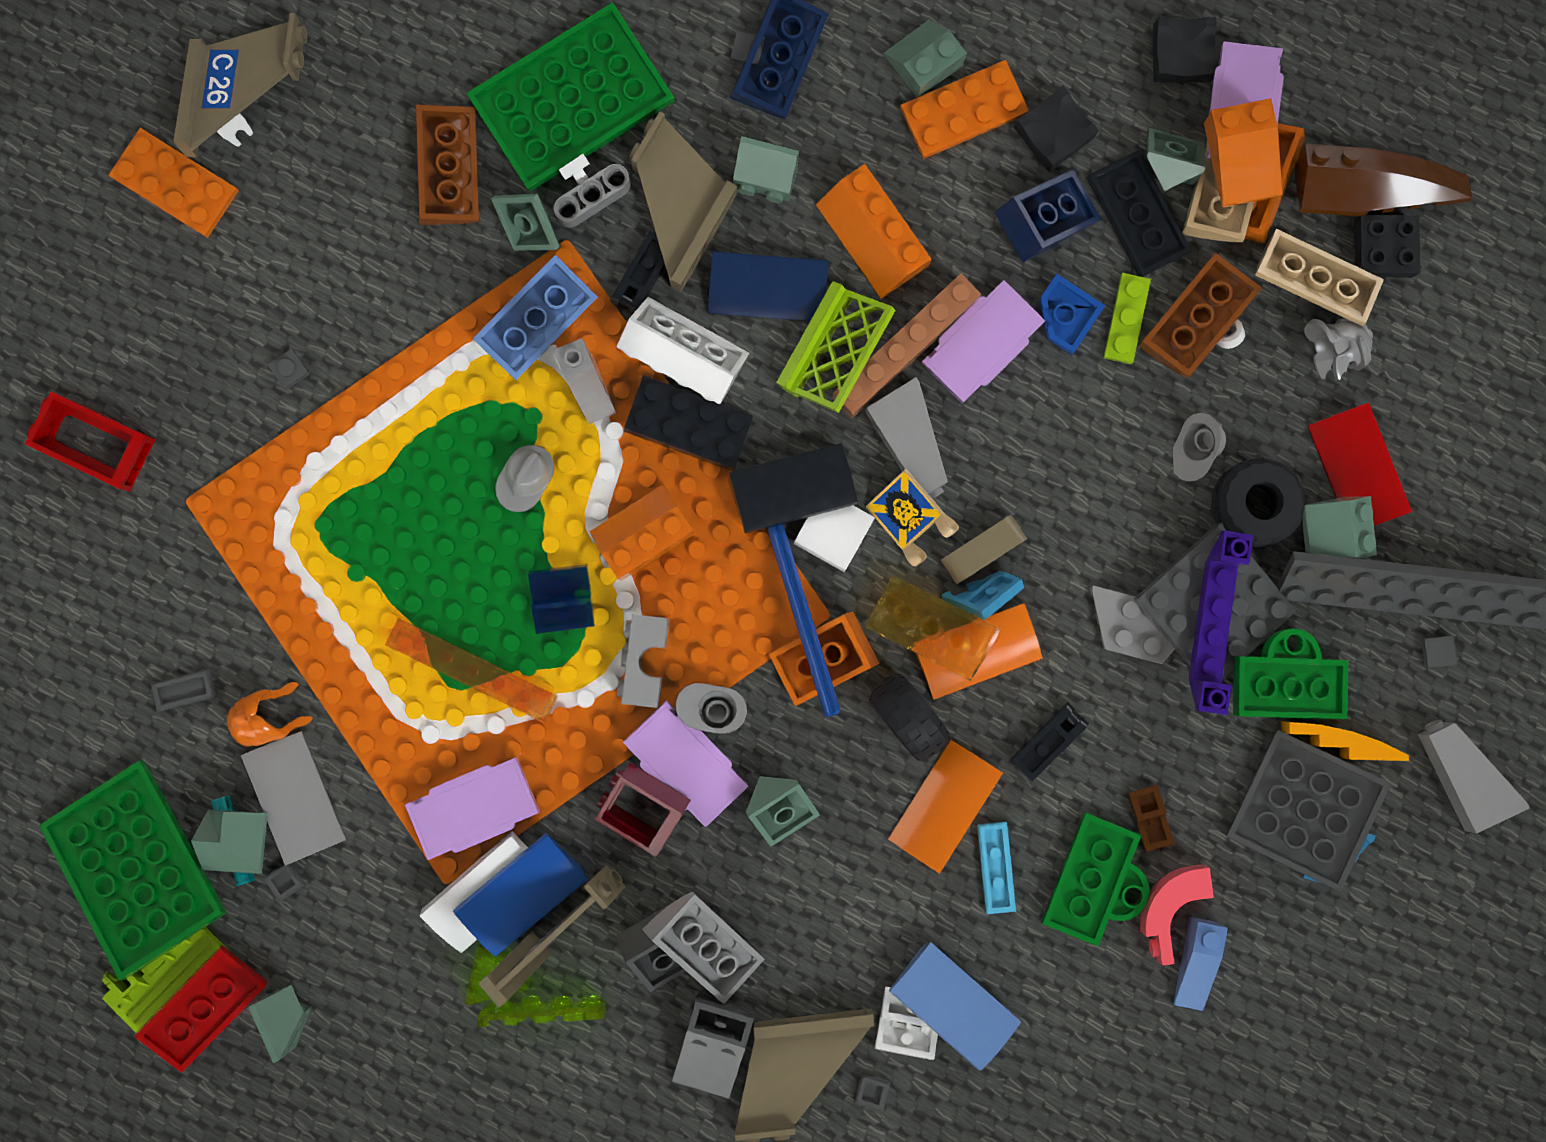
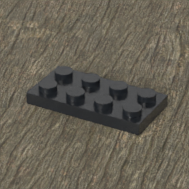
[623,375,753,471]

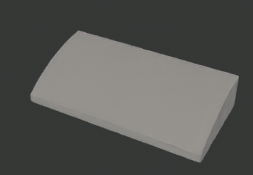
[241,731,346,866]
[642,892,765,1004]

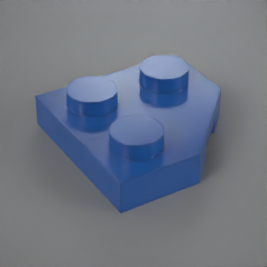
[1039,274,1105,356]

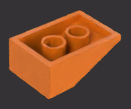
[1204,98,1283,208]
[769,611,880,706]

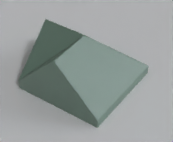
[1147,128,1206,191]
[491,194,560,251]
[746,776,820,847]
[191,809,268,874]
[248,985,312,1063]

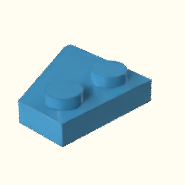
[942,571,1024,621]

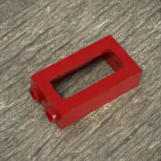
[24,391,156,492]

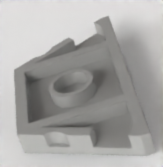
[1090,586,1175,664]

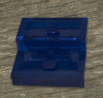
[528,564,595,634]

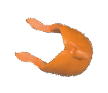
[227,682,313,747]

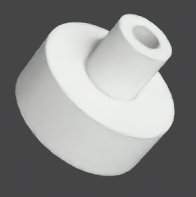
[1217,319,1245,349]

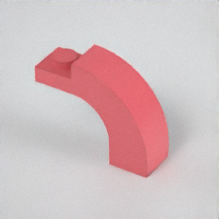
[1140,864,1214,966]

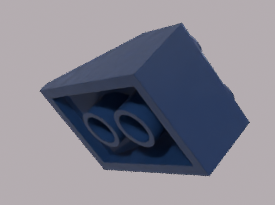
[994,170,1102,263]

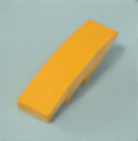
[1281,721,1409,761]

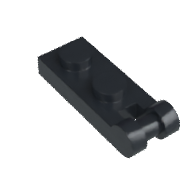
[610,231,665,315]
[1010,702,1089,781]

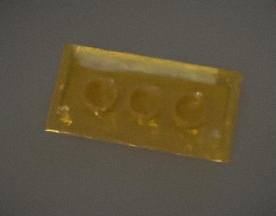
[865,575,1000,681]

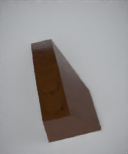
[1294,144,1472,216]

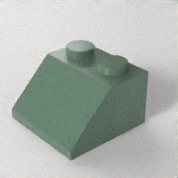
[883,20,967,98]
[733,136,799,203]
[1302,496,1377,559]

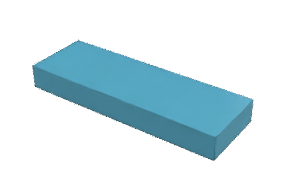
[977,822,1016,914]

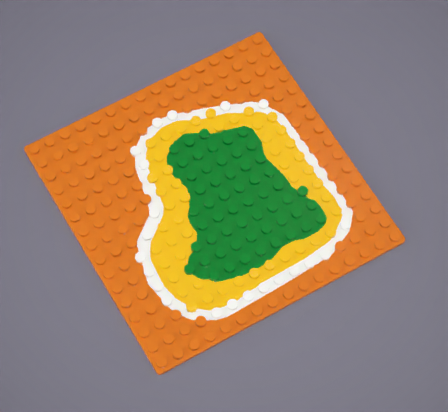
[186,240,830,884]

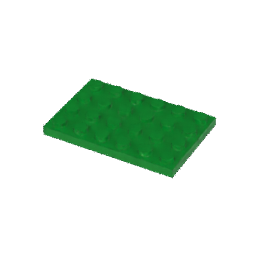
[466,2,675,192]
[39,760,227,980]

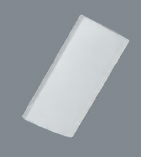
[420,831,528,953]

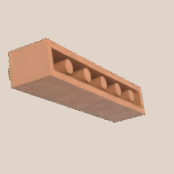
[832,273,981,419]

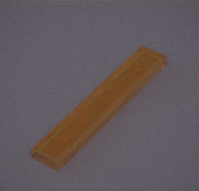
[385,618,558,723]

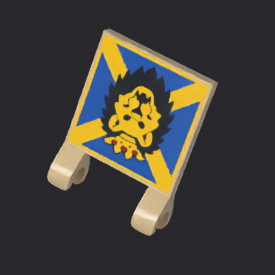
[866,469,959,567]

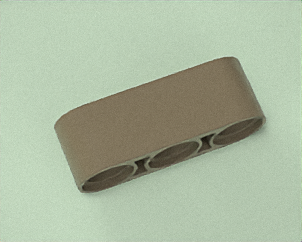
[941,514,1027,584]

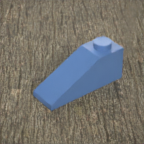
[1173,916,1228,1011]

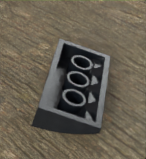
[729,443,858,534]

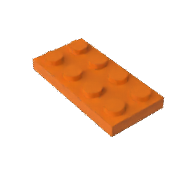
[900,60,1029,159]
[108,128,239,238]

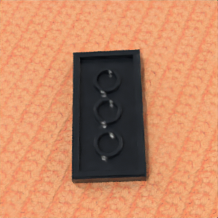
[1086,150,1192,277]

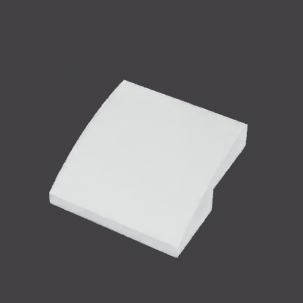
[793,505,875,572]
[874,987,938,1060]

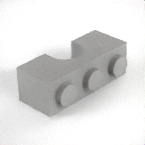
[617,614,670,708]

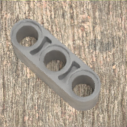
[554,164,631,228]

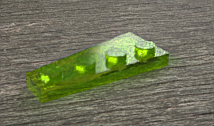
[478,996,607,1027]

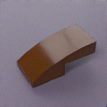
[1128,785,1175,853]

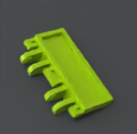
[102,927,225,1033]

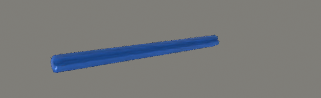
[767,524,840,717]

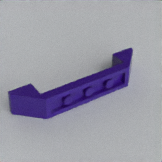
[1188,531,1253,715]

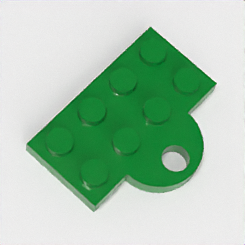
[1233,629,1349,719]
[1041,812,1150,947]

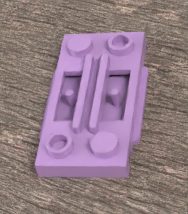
[1207,42,1284,158]
[921,280,1045,404]
[623,700,748,827]
[405,757,540,860]

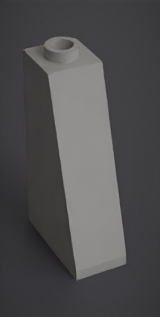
[554,339,617,424]
[865,377,948,499]
[1418,720,1530,834]

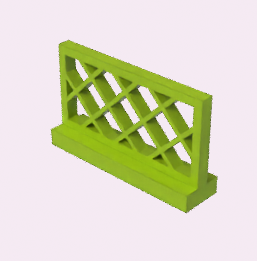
[776,281,896,413]

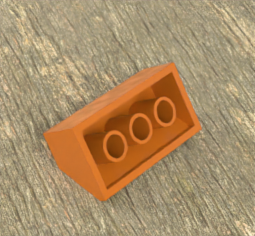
[816,164,931,299]

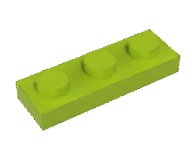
[1103,273,1151,364]

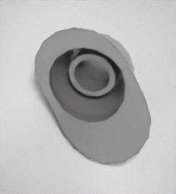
[1173,413,1226,482]
[496,445,554,512]
[676,683,747,734]

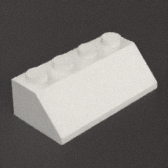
[617,297,749,404]

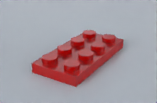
[134,945,268,1073]

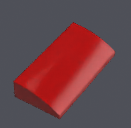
[1308,402,1412,526]

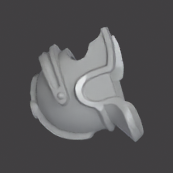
[1304,318,1373,380]

